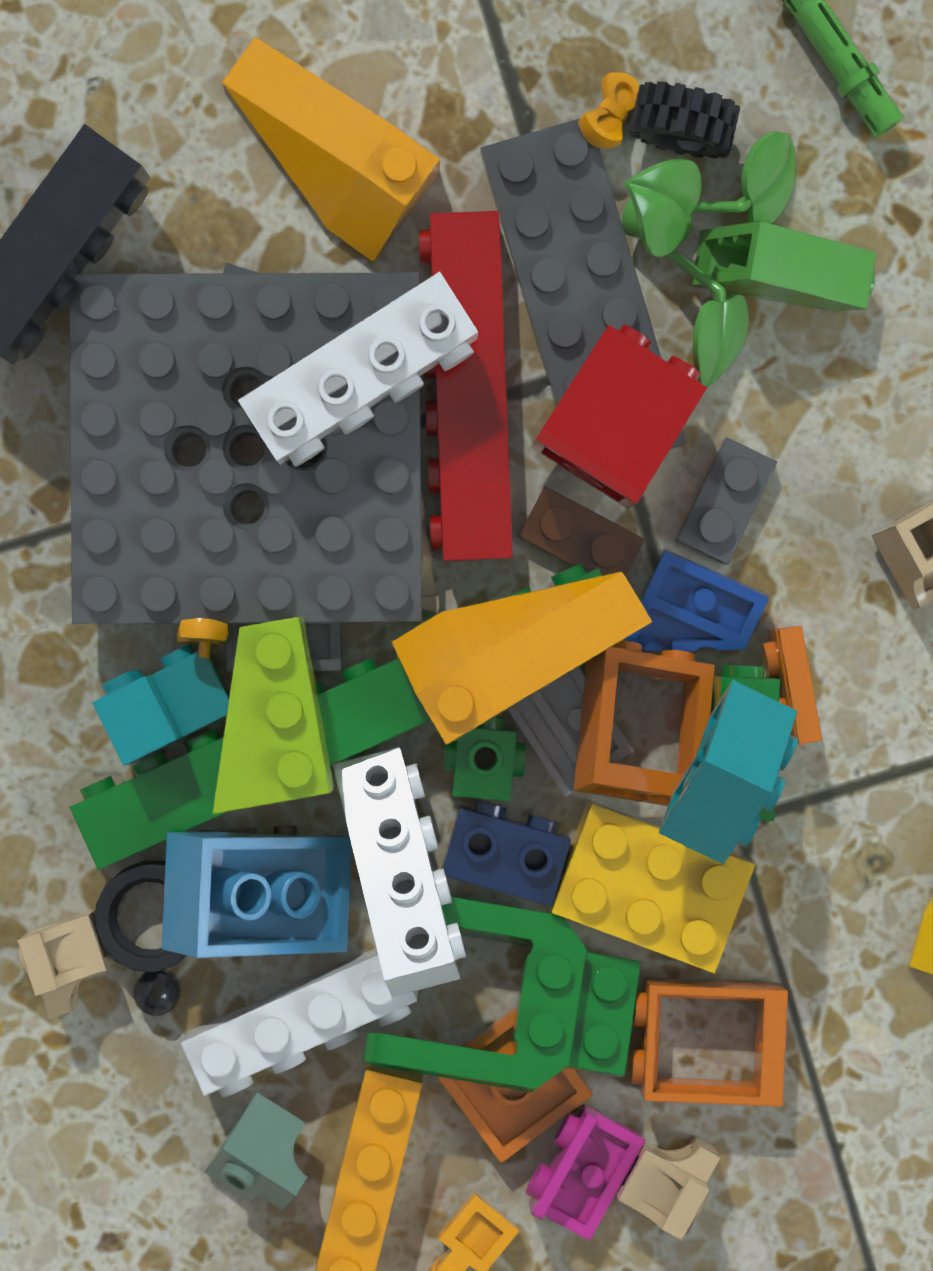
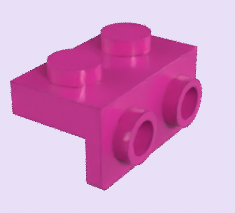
[525,1103,645,1241]

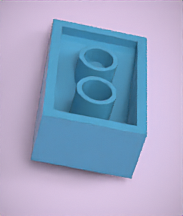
[162,832,352,958]

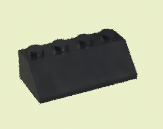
[0,124,151,365]

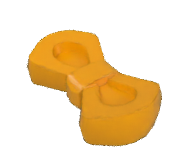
[578,72,640,149]
[176,618,229,659]

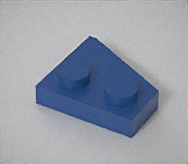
[623,548,769,652]

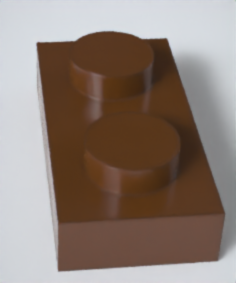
[518,486,645,577]

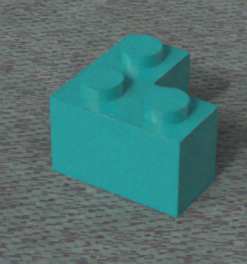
[92,644,230,766]
[659,680,798,864]

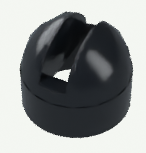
[133,969,181,1016]

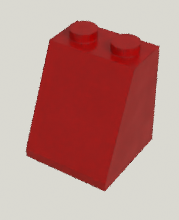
[531,324,707,509]

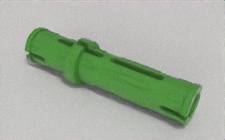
[781,0,905,139]

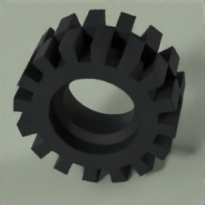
[629,81,740,159]

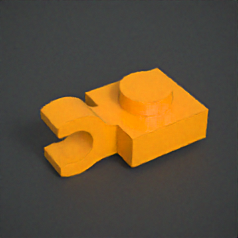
[428,1191,519,1271]

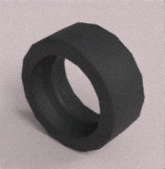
[94,860,187,972]

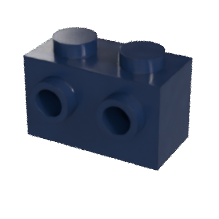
[441,798,571,906]

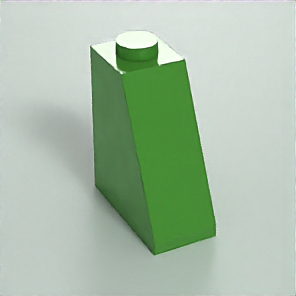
[691,221,877,312]

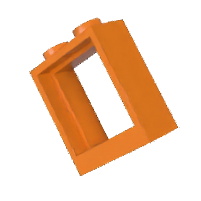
[574,640,715,806]
[630,977,788,1107]

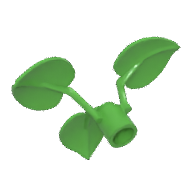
[622,131,796,387]

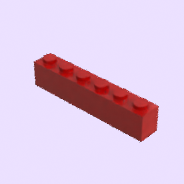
[419,211,513,562]

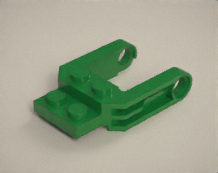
[362,897,641,1093]

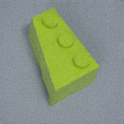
[213,617,334,814]

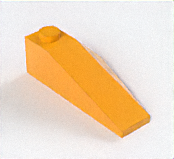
[222,37,440,264]
[392,572,652,745]

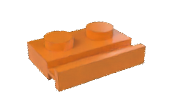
[761,626,823,745]

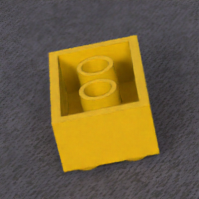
[548,800,755,974]

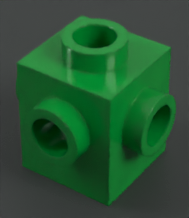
[443,717,526,801]

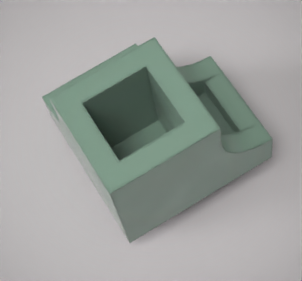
[204,1092,307,1211]

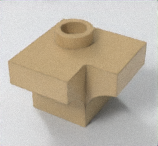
[871,500,933,610]
[17,909,114,1019]
[616,1135,720,1241]

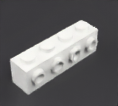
[238,272,478,467]
[333,747,466,997]
[180,948,418,1097]

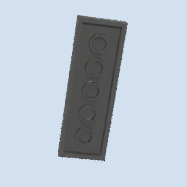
[480,118,687,478]

